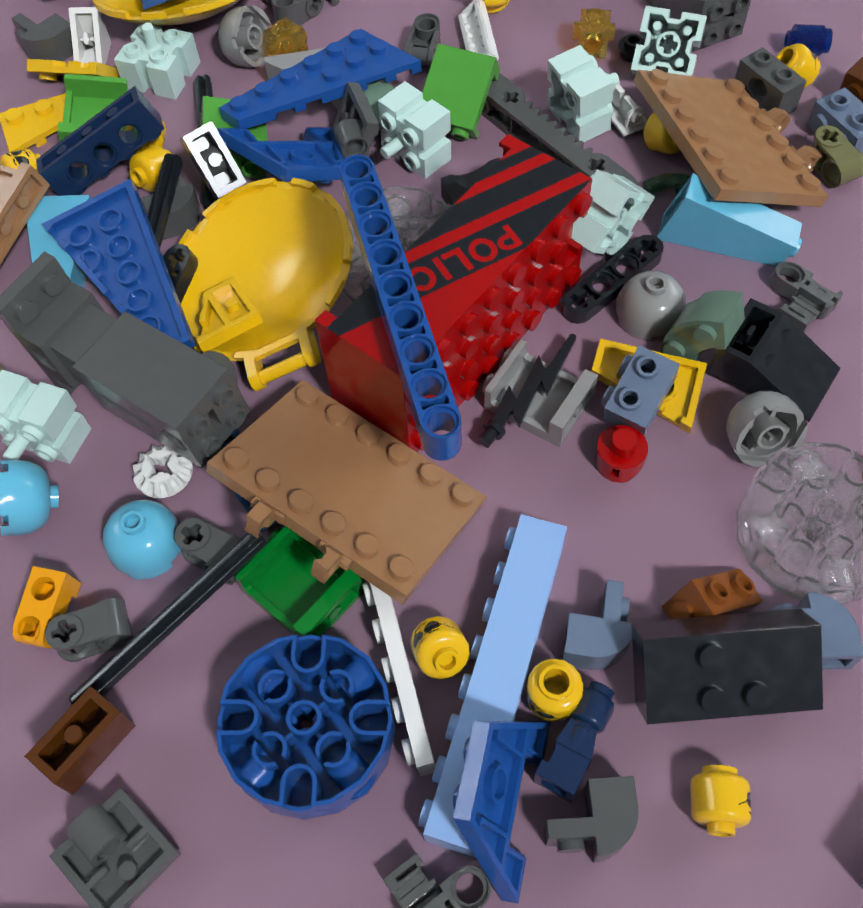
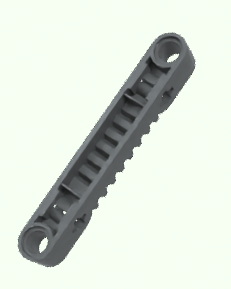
[481,73,639,186]

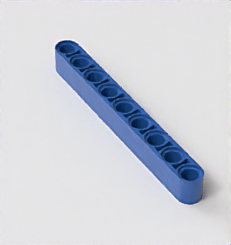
[339,154,462,461]

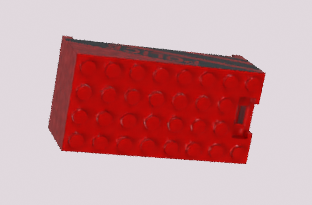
[315,134,593,452]

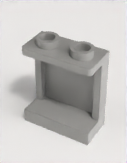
[482,339,598,447]

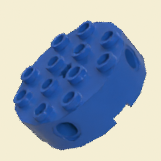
[216,634,396,820]

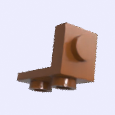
[662,569,762,619]

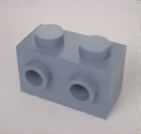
[807,87,863,153]
[600,345,680,436]

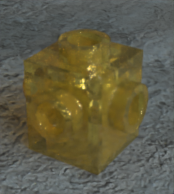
[573,8,615,58]
[264,17,308,56]

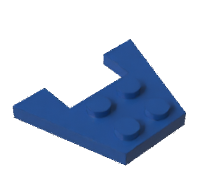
[217,127,344,184]
[453,721,551,904]

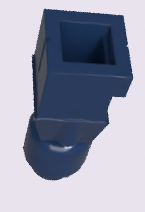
[534,681,615,803]

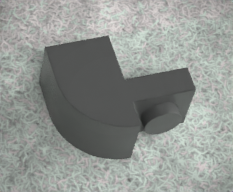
[11,13,73,61]
[142,176,201,240]
[544,776,638,863]

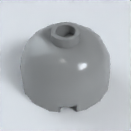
[218,5,274,68]
[615,270,686,341]
[726,391,808,467]

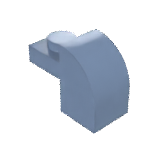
[562,579,632,670]
[768,592,863,670]

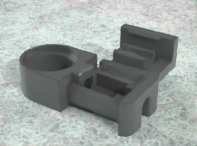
[770,262,843,332]
[383,853,491,908]

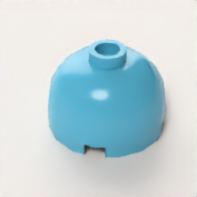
[0,460,59,536]
[103,500,182,580]

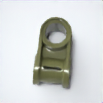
[811,125,863,188]

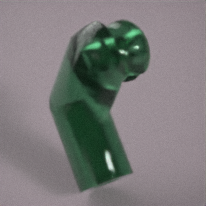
[642,173,690,195]

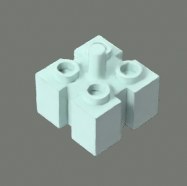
[631,6,707,76]
[114,23,201,100]
[548,45,619,142]
[378,81,451,179]
[572,169,655,255]
[0,370,91,464]

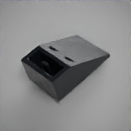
[709,298,841,422]

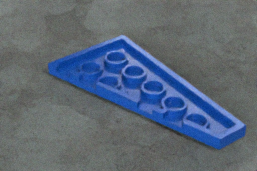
[219,28,422,129]
[42,179,196,348]

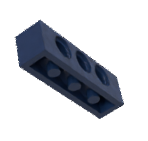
[36,86,165,196]

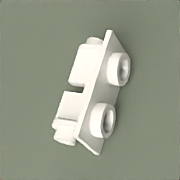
[611,81,647,137]

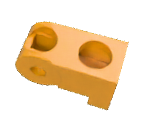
[12,566,82,649]

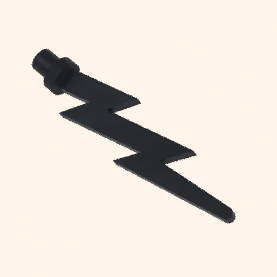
[477,334,576,448]

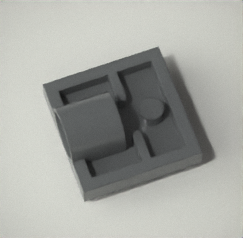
[333,82,379,159]
[49,787,181,908]

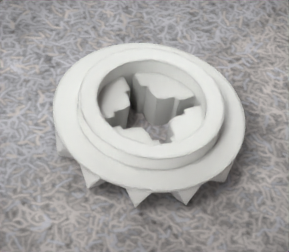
[132,444,193,498]

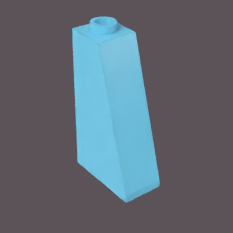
[656,173,802,267]
[27,195,91,288]

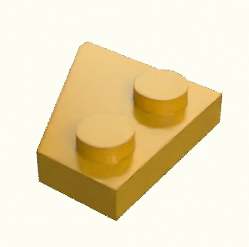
[196,277,263,353]

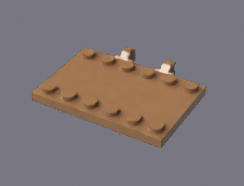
[633,69,829,207]
[206,380,487,605]

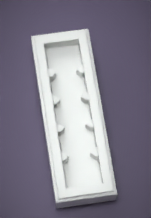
[458,0,499,60]

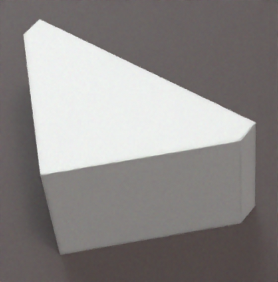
[68,7,111,64]

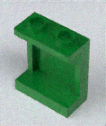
[235,526,364,637]

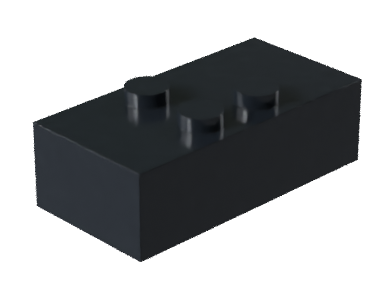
[631,608,823,725]

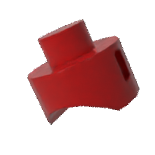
[595,425,648,483]

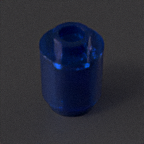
[784,24,833,56]

